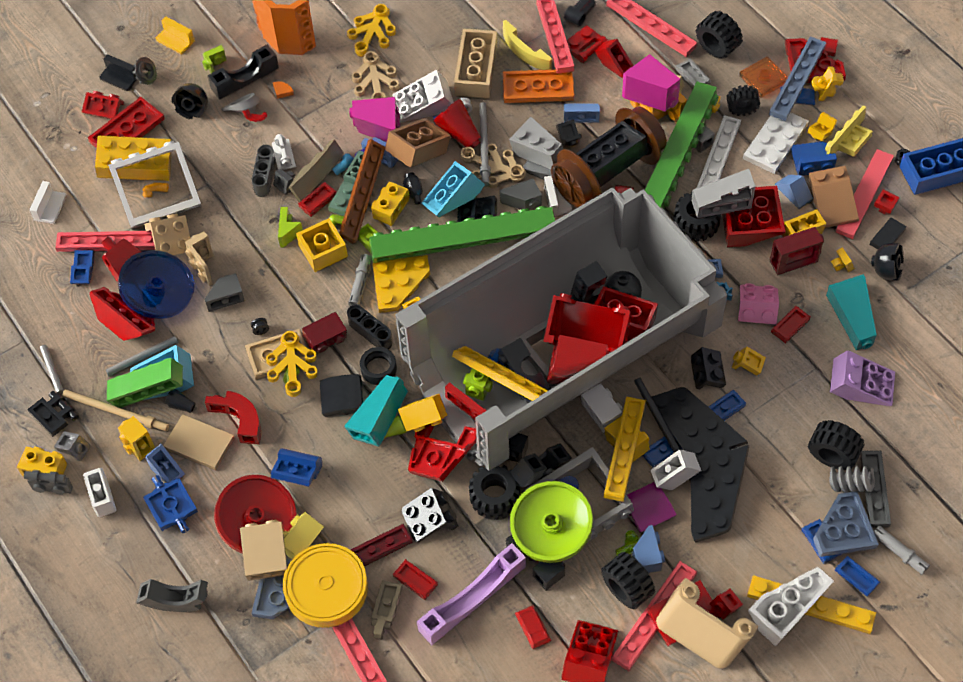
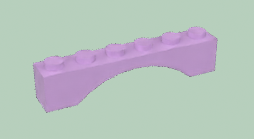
[417,543,526,645]

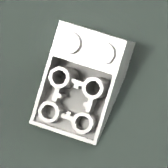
[393,70,454,123]

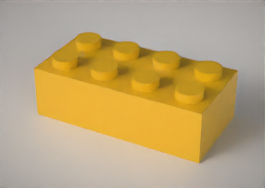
[95,136,172,181]

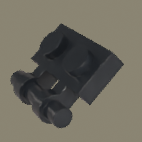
[27,391,79,437]

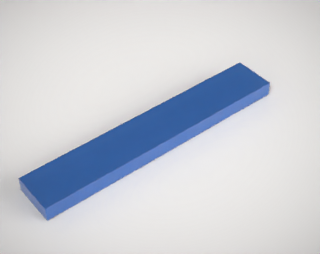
[642,389,746,468]

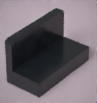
[99,54,137,91]

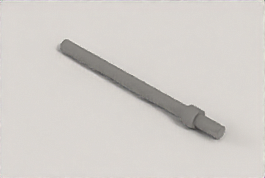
[479,102,491,187]

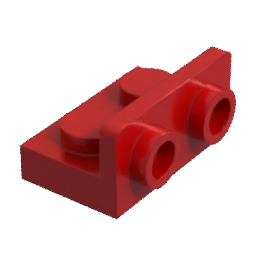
[82,91,124,119]

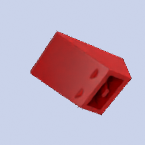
[561,620,619,682]

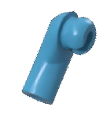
[332,153,354,176]

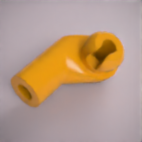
[142,182,169,197]

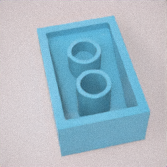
[421,161,485,217]
[130,345,194,400]

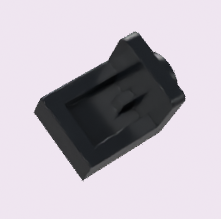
[556,119,582,147]

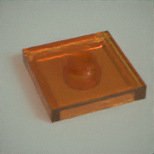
[739,56,788,98]

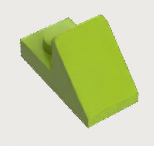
[278,207,303,247]

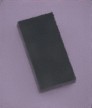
[869,217,907,250]

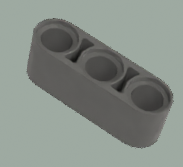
[252,144,276,197]

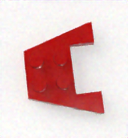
[408,423,477,482]

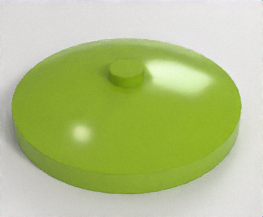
[510,481,593,563]

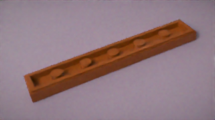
[339,139,385,244]

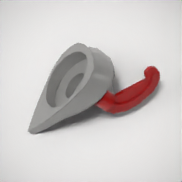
[221,93,268,122]

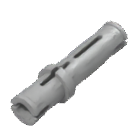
[348,254,372,306]
[874,526,930,575]

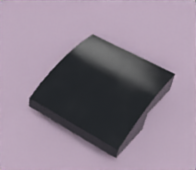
[457,195,497,222]
[320,374,363,417]

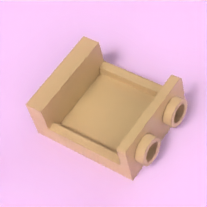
[240,520,288,581]

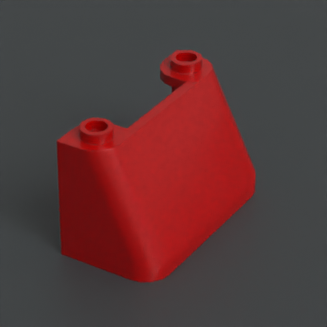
[543,293,632,353]
[547,335,610,385]

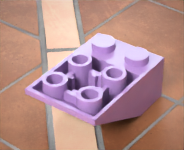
[830,350,895,407]

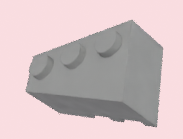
[509,117,563,169]
[691,169,756,218]

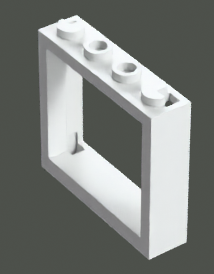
[108,141,201,229]

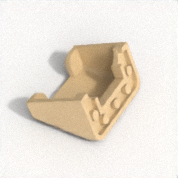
[656,578,759,669]

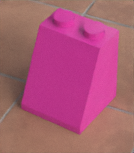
[622,54,680,111]
[349,97,400,142]

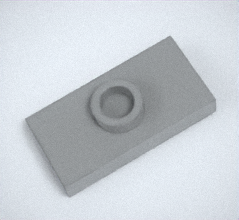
[676,58,711,88]

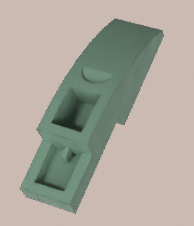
[328,150,364,216]

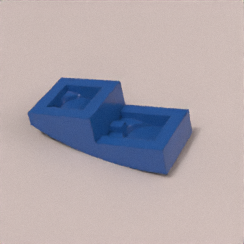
[70,250,95,284]

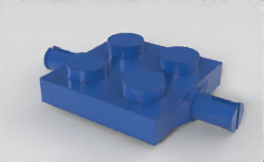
[143,475,198,533]

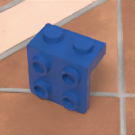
[791,142,837,176]

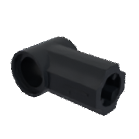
[564,0,596,27]

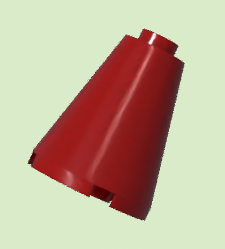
[433,99,481,149]

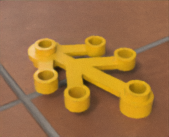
[347,4,396,57]
[266,331,318,397]

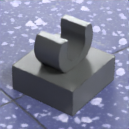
[273,169,295,195]

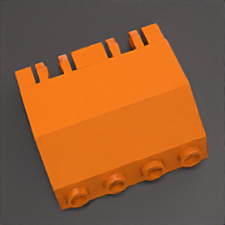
[252,0,316,55]

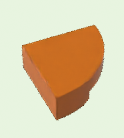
[273,81,294,99]

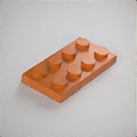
[503,69,574,103]

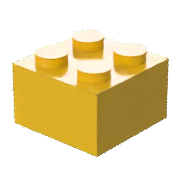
[296,218,348,272]

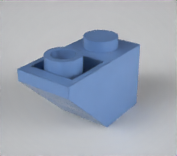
[632,525,665,573]

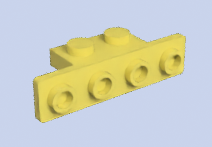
[825,106,873,157]

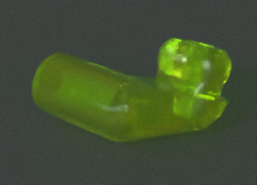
[615,530,639,555]

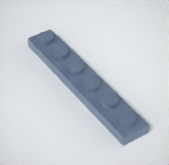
[769,37,826,121]

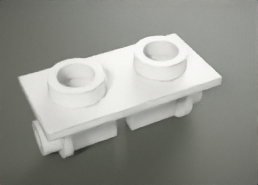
[272,134,296,170]

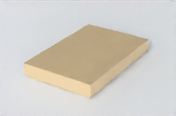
[245,328,309,380]
[163,414,235,470]

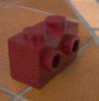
[302,312,347,353]

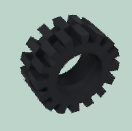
[727,85,760,116]

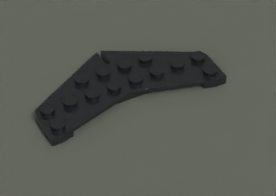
[651,387,749,543]

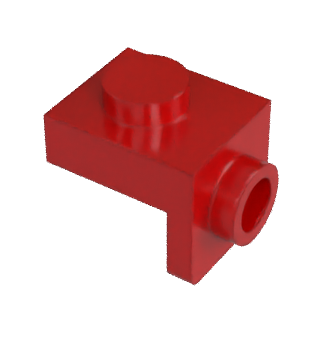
[710,588,744,620]

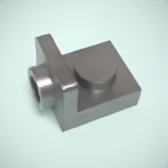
[54,431,90,461]

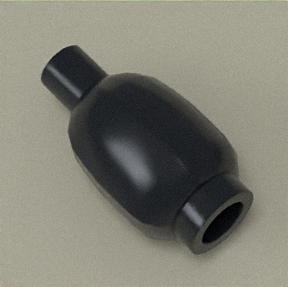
[403,172,423,205]

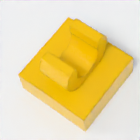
[831,247,855,273]

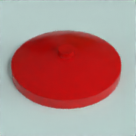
[214,475,297,554]

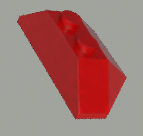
[89,287,156,341]

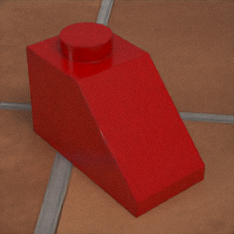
[595,39,634,78]

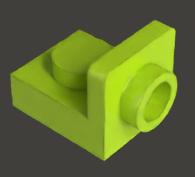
[202,45,227,73]

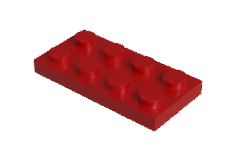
[88,97,165,148]

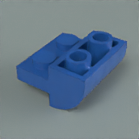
[271,448,323,487]

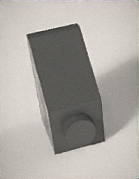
[500,178,542,210]
[205,273,245,312]

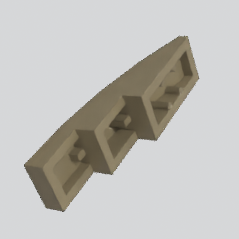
[289,139,344,202]

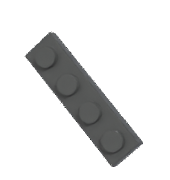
[860,451,891,528]

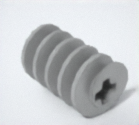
[829,466,875,492]

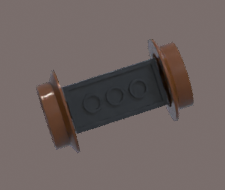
[551,106,667,208]

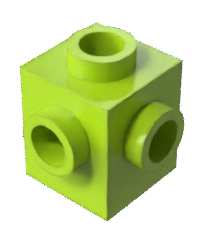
[463,368,493,401]

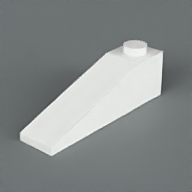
[748,567,834,646]

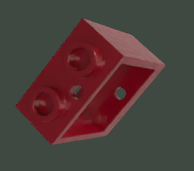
[769,227,824,276]

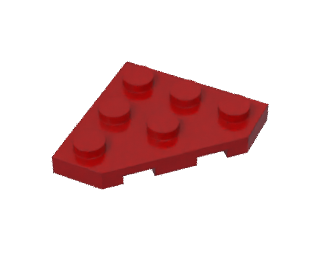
[785,38,846,83]

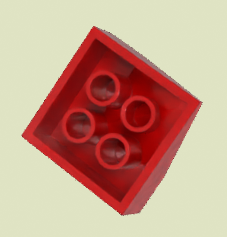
[722,186,785,248]

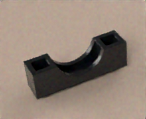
[207,44,279,100]

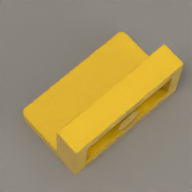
[156,16,195,54]

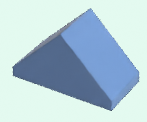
[775,175,813,209]
[145,444,185,483]

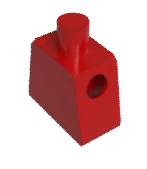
[101,236,147,282]

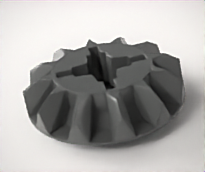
[133,57,157,85]

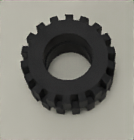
[695,11,743,59]
[673,191,721,241]
[808,420,865,470]
[469,465,520,520]
[601,552,655,610]

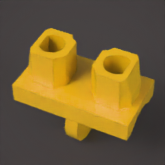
[811,67,844,101]

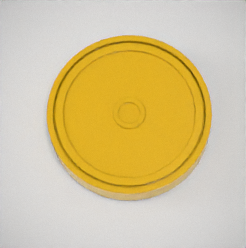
[283,543,368,628]

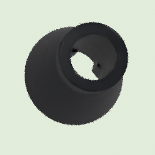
[165,390,196,413]

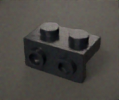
[691,347,726,390]

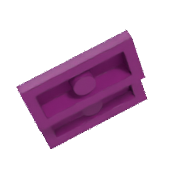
[622,482,677,533]

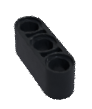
[347,305,393,349]

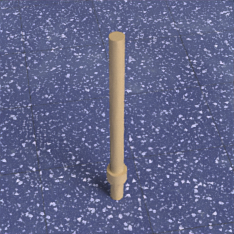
[62,389,169,432]

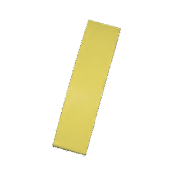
[503,20,552,70]

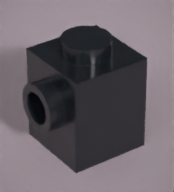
[508,433,528,462]

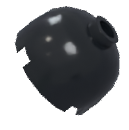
[171,83,208,119]
[871,243,904,281]
[604,271,642,298]

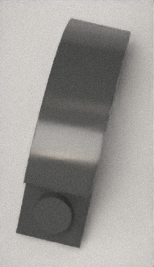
[136,579,208,612]

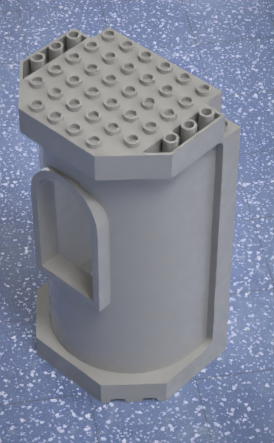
[395,187,727,471]

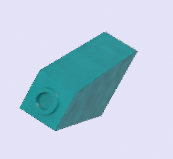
[826,274,877,350]
[344,375,408,447]

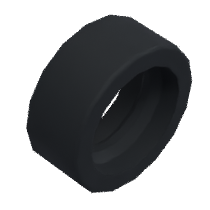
[360,347,397,385]

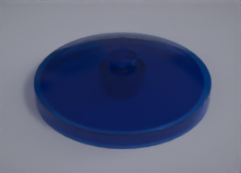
[118,250,194,319]

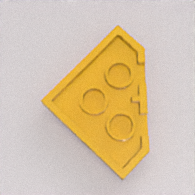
[372,255,430,313]

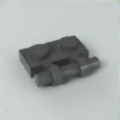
[24,470,73,495]

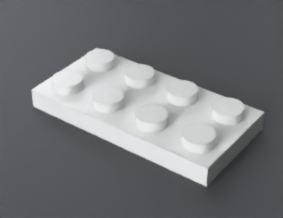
[743,112,809,174]

